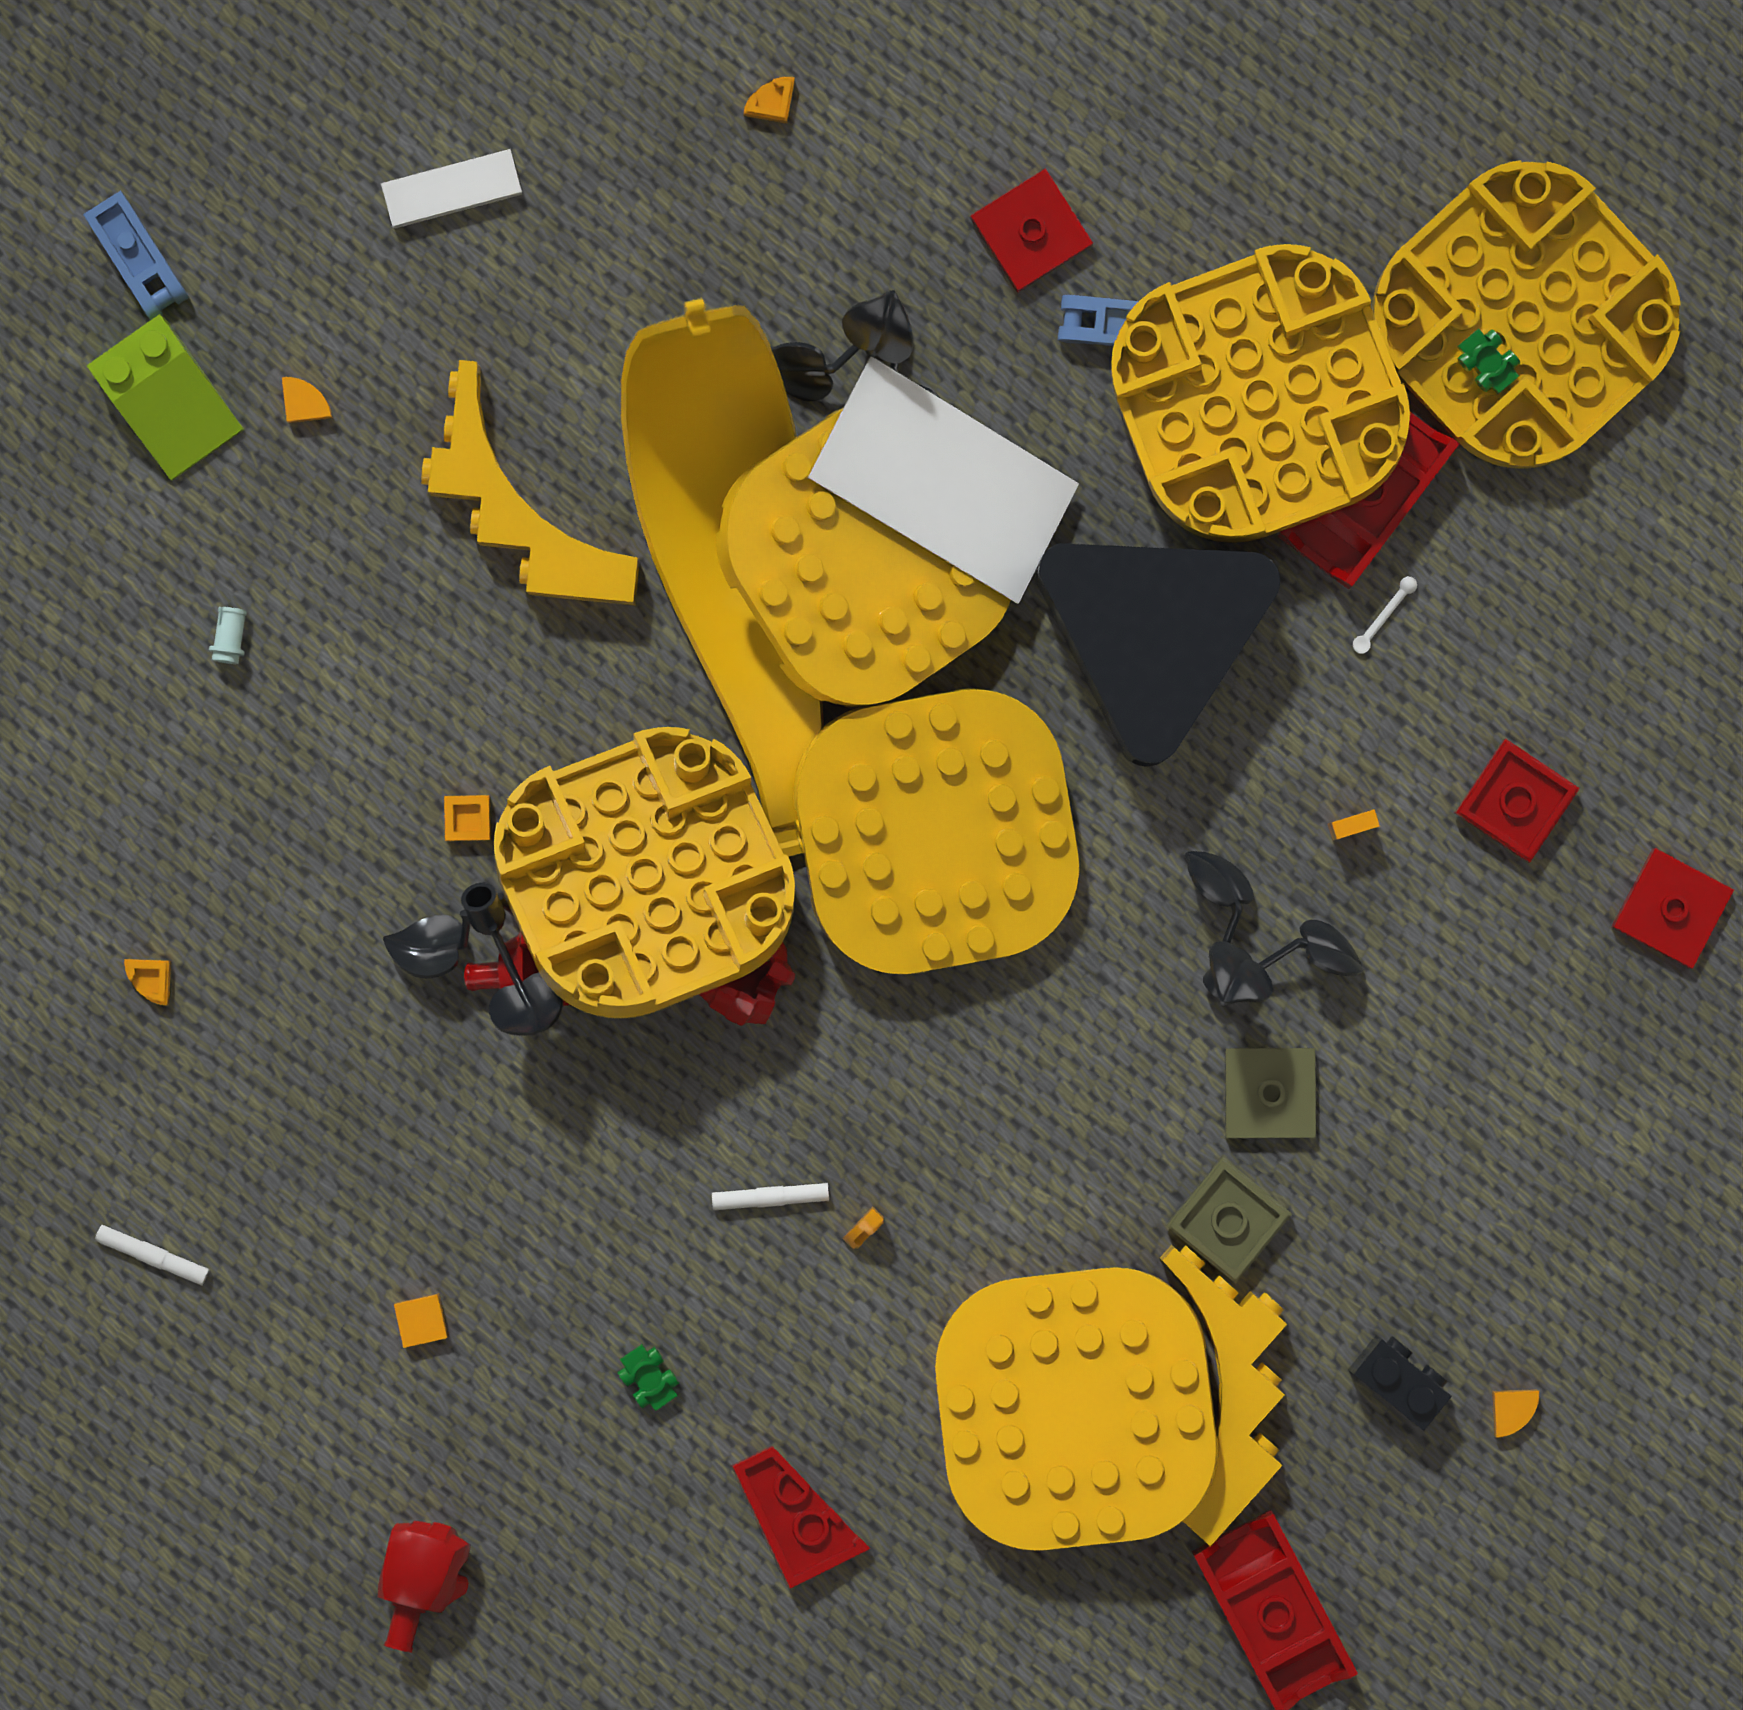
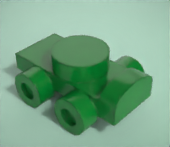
[1457,328,1520,394]
[617,1344,680,1411]

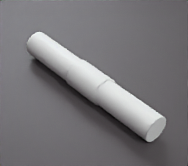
[712,1183,829,1211]
[95,1225,210,1286]

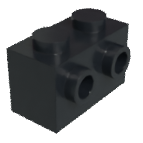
[1348,1335,1452,1431]

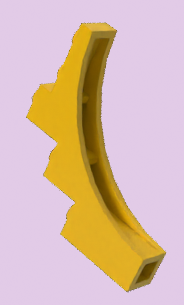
[421,360,640,606]
[1160,1245,1287,1546]

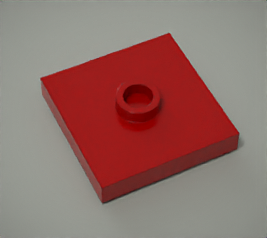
[970,168,1093,293]
[1454,738,1580,863]
[1611,848,1734,969]

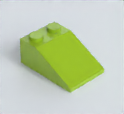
[86,314,244,481]

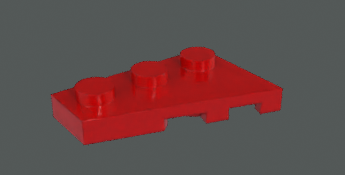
[730,1446,870,1589]

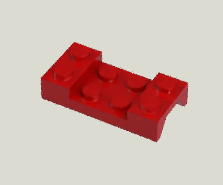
[1277,412,1460,590]
[1191,1509,1358,1710]

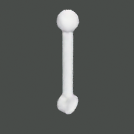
[1352,576,1417,654]

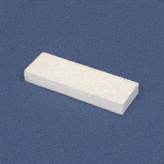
[381,149,523,229]

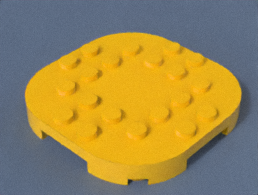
[1372,160,1681,469]
[1111,244,1410,543]
[716,408,1011,707]
[794,689,1079,974]
[494,727,795,1018]
[935,1267,1218,1551]

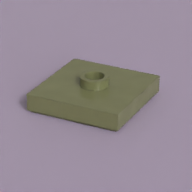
[1225,1048,1316,1138]
[1165,1157,1292,1283]

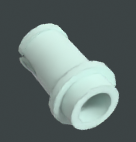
[209,607,247,664]

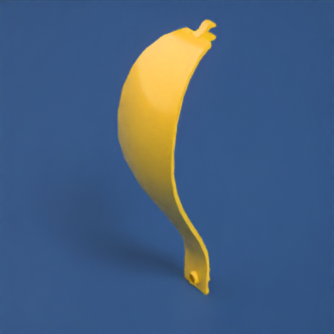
[621,298,824,856]

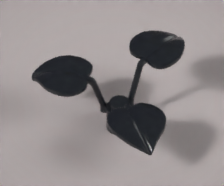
[771,290,941,401]
[1184,851,1364,1006]
[383,882,563,1036]

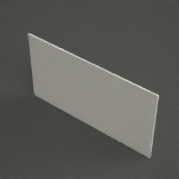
[808,356,1079,604]

